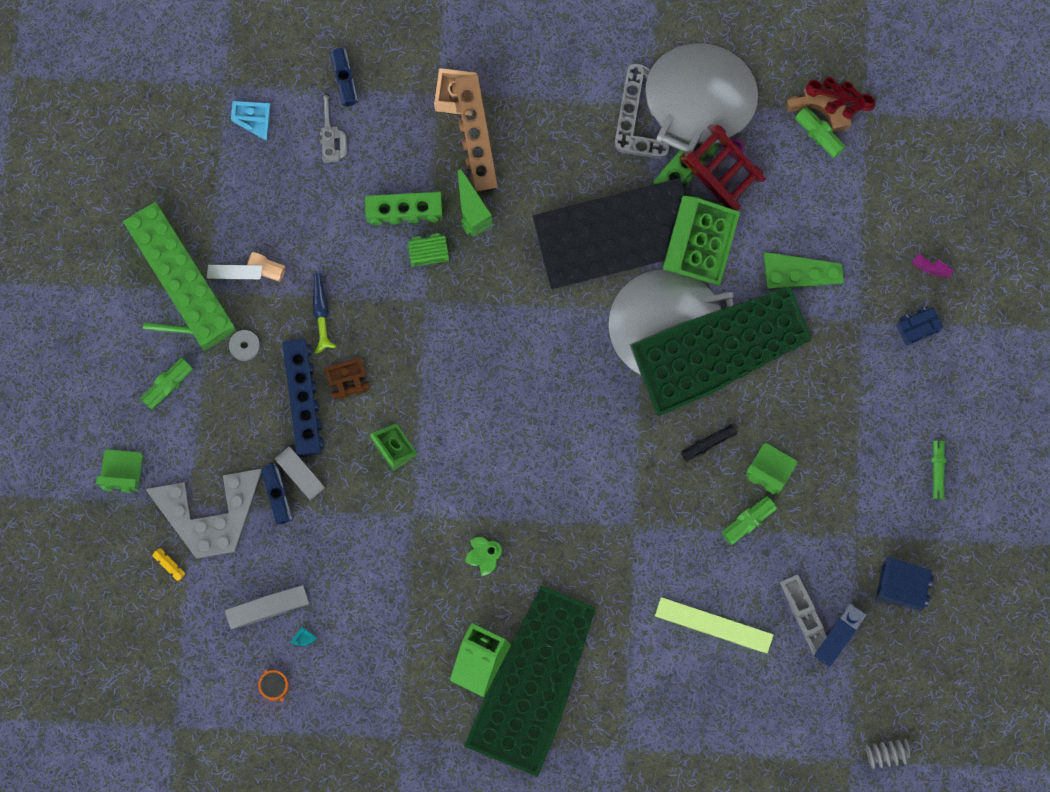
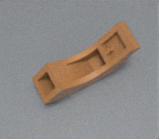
[786,89,851,132]

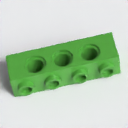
[652,142,718,186]
[365,192,443,225]

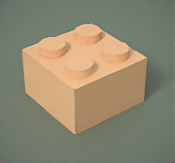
[434,68,477,116]

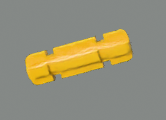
[152,548,185,581]

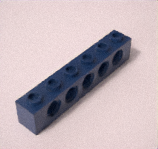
[282,339,324,457]

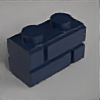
[896,306,943,346]

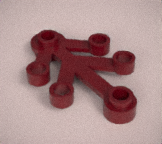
[806,77,875,119]

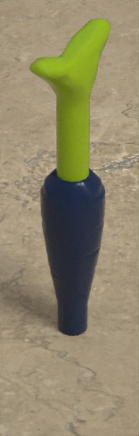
[313,273,336,354]

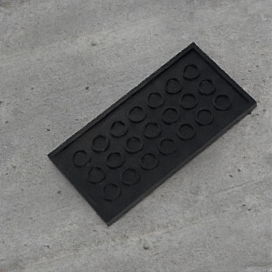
[532,178,685,289]

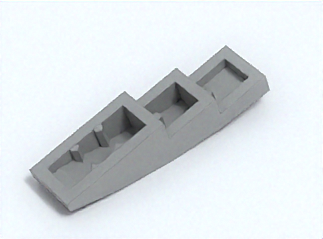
[780,574,827,658]
[225,585,309,629]

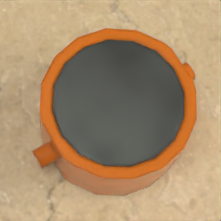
[258,670,289,702]

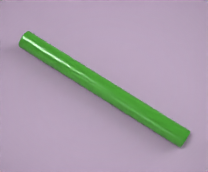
[143,322,193,334]

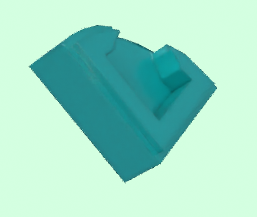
[290,626,317,646]

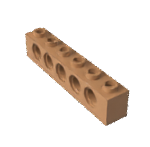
[452,74,498,191]

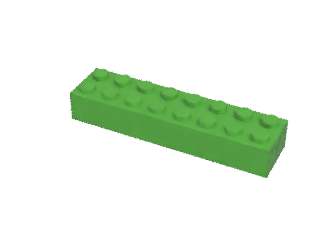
[123,202,237,351]

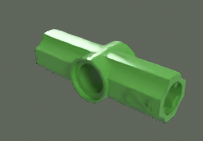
[795,107,846,159]
[140,358,193,411]
[721,496,777,546]

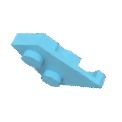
[231,101,271,140]

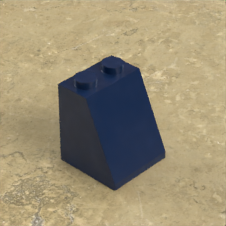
[875,557,934,611]

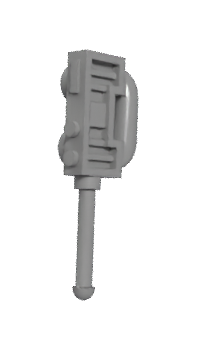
[320,95,347,163]

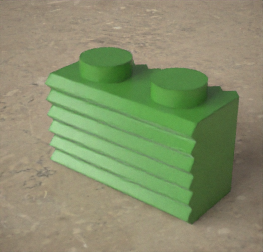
[407,233,449,267]

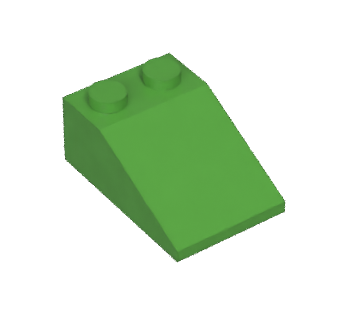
[458,169,492,237]

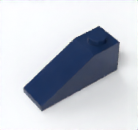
[814,604,866,667]

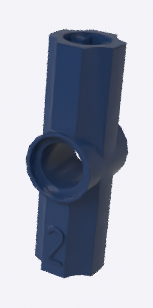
[330,48,358,107]
[261,464,293,525]

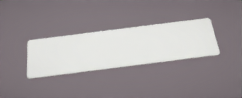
[207,265,262,279]

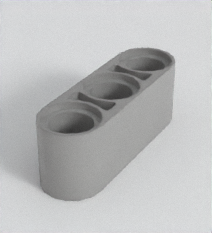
[274,447,325,501]

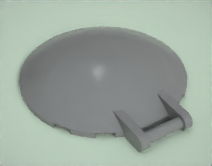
[645,43,758,152]
[609,269,735,375]

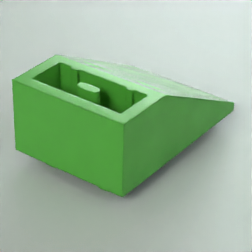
[450,623,511,697]

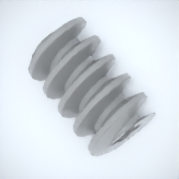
[866,739,910,769]

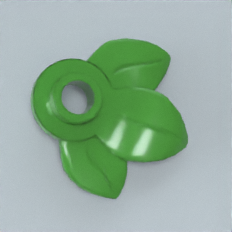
[465,537,502,576]

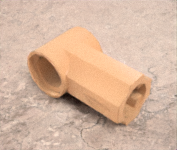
[247,252,286,282]

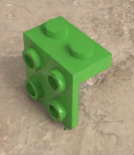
[745,443,797,495]
[96,449,143,493]

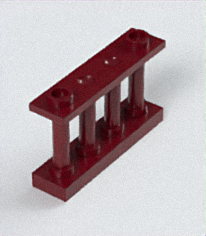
[679,125,766,211]

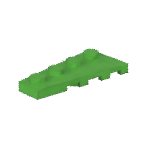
[763,252,844,290]

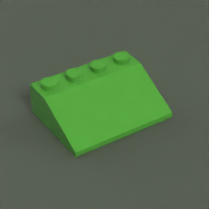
[663,196,740,286]

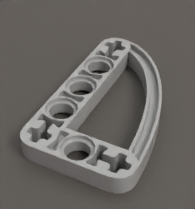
[615,64,671,159]

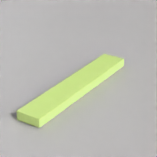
[655,597,774,654]

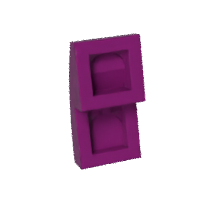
[912,253,954,278]

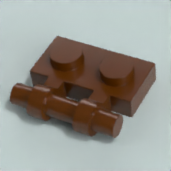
[324,357,370,400]

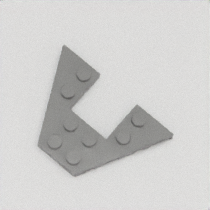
[146,469,262,559]

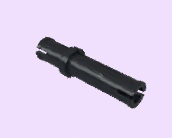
[681,424,737,462]

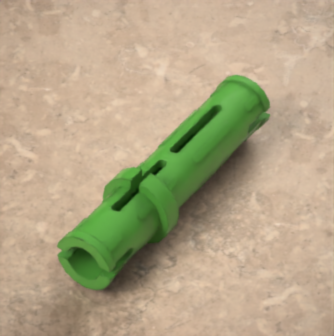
[931,440,947,500]

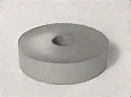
[229,330,260,361]

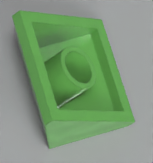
[370,423,418,471]

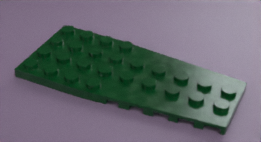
[629,287,811,416]
[464,586,595,777]

